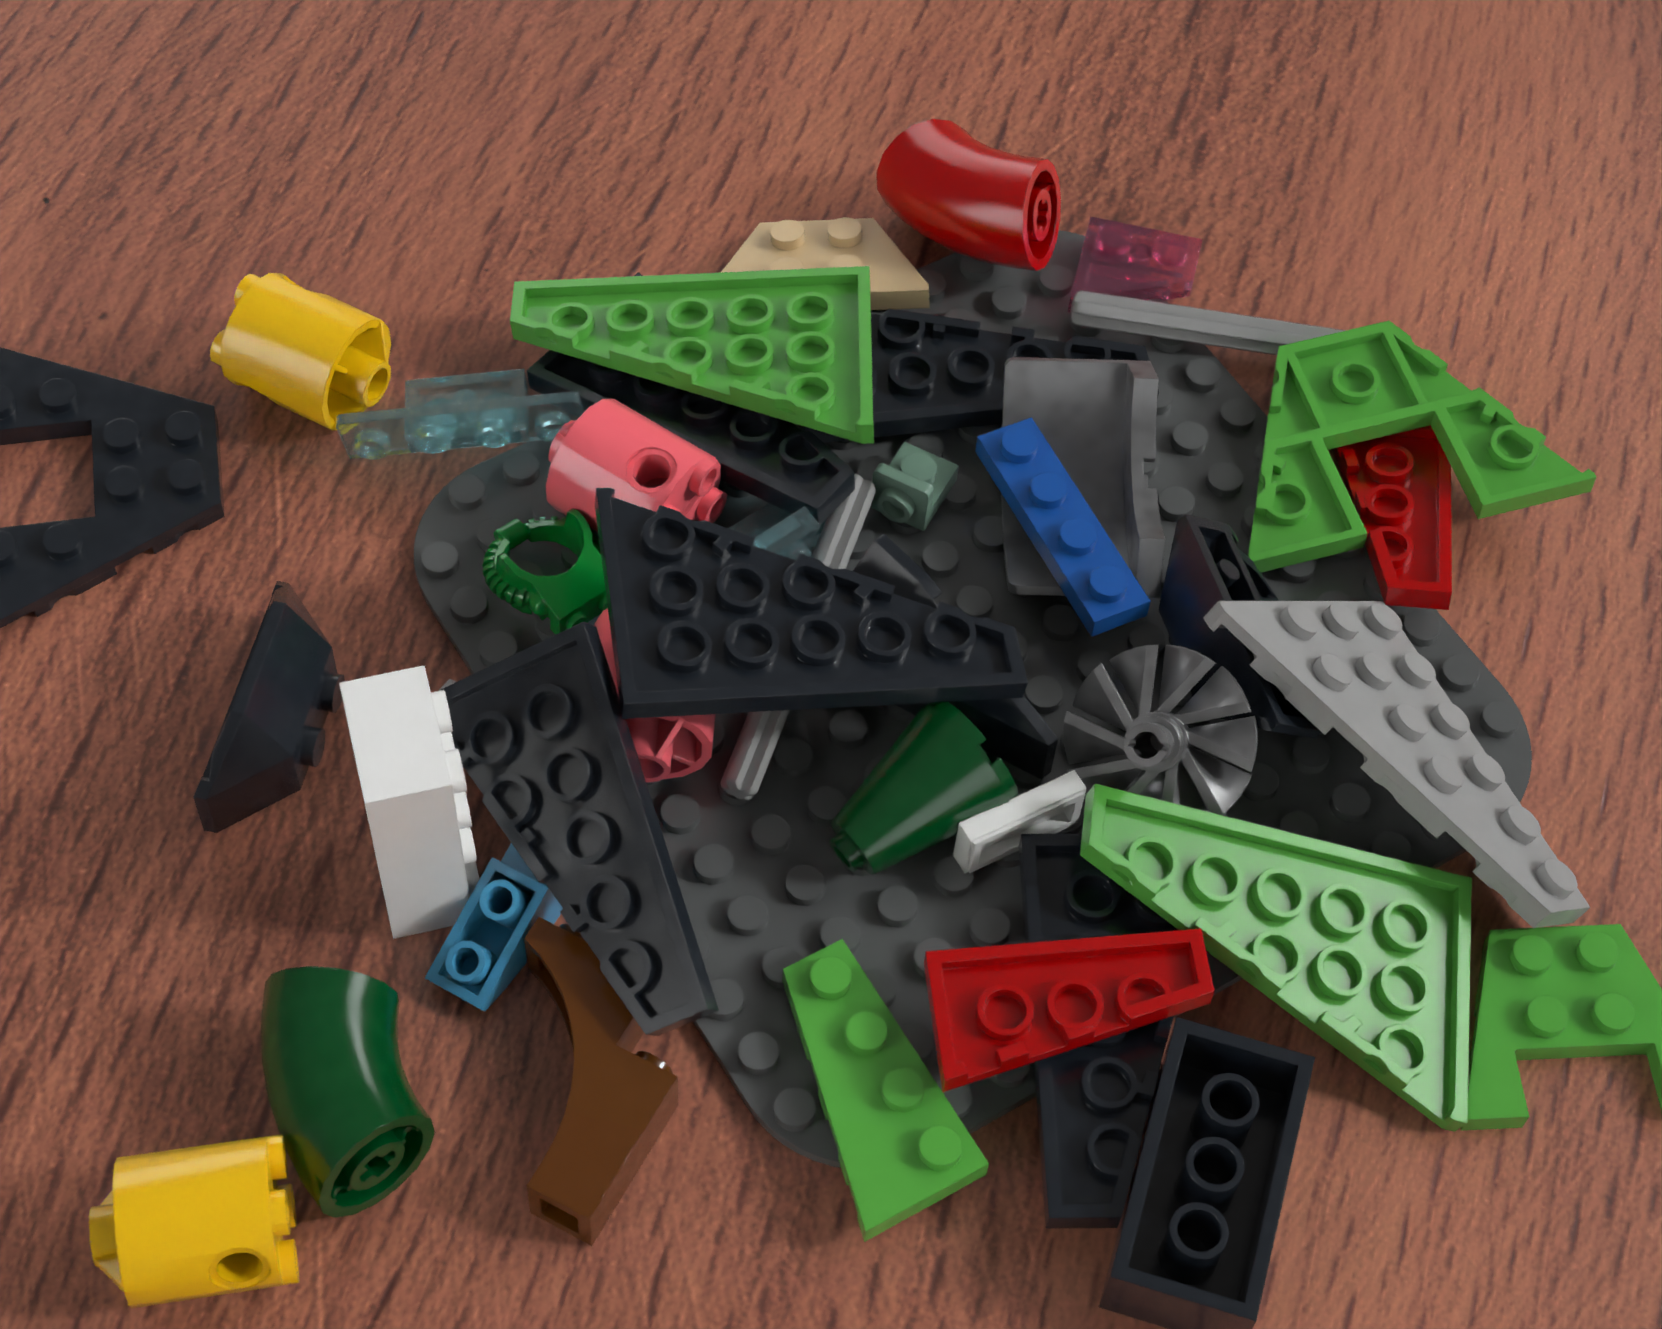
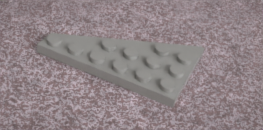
[1203,601,1591,928]

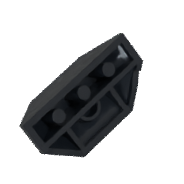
[1158,514,1322,738]
[193,581,345,833]

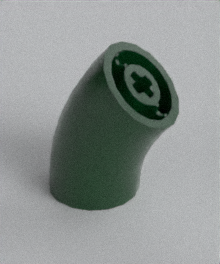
[261,966,435,1218]

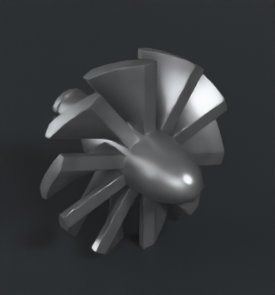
[1063,645,1258,815]

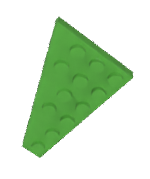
[510,266,874,444]
[1080,783,1472,1132]

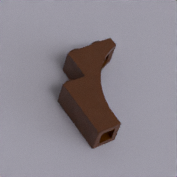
[524,917,678,1246]

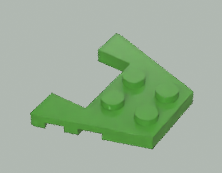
[1461,924,1662,1131]

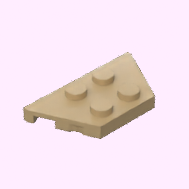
[722,217,930,310]

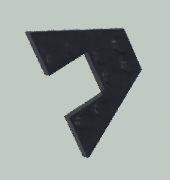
[0,347,225,628]

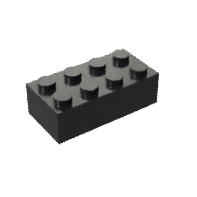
[1099,1017,1315,1329]

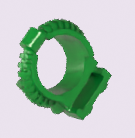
[482,508,608,635]

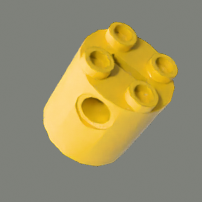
[210,273,391,431]
[89,1134,299,1308]

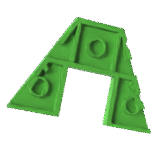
[1248,321,1597,573]

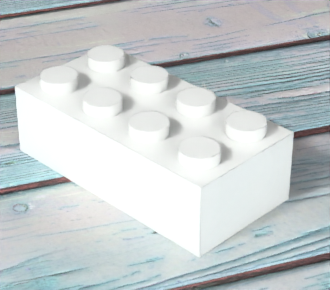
[339,665,479,939]

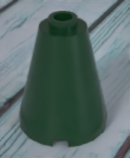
[829,702,1018,875]

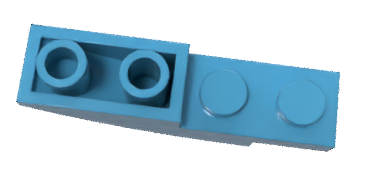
[425,843,563,1011]

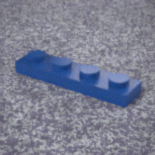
[975,417,1151,637]

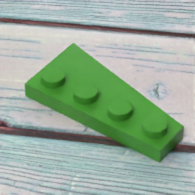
[782,939,989,1242]

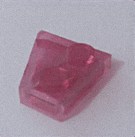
[1068,216,1203,313]

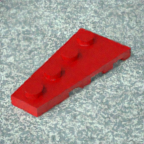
[1334,425,1452,610]
[924,928,1215,1093]

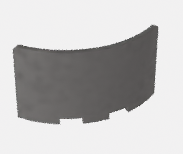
[1001,357,1165,598]

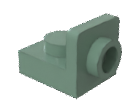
[870,442,959,531]

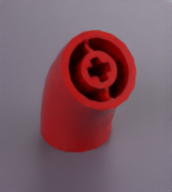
[876,119,1061,271]

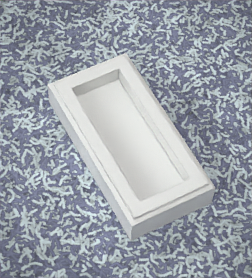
[953,770,1087,873]

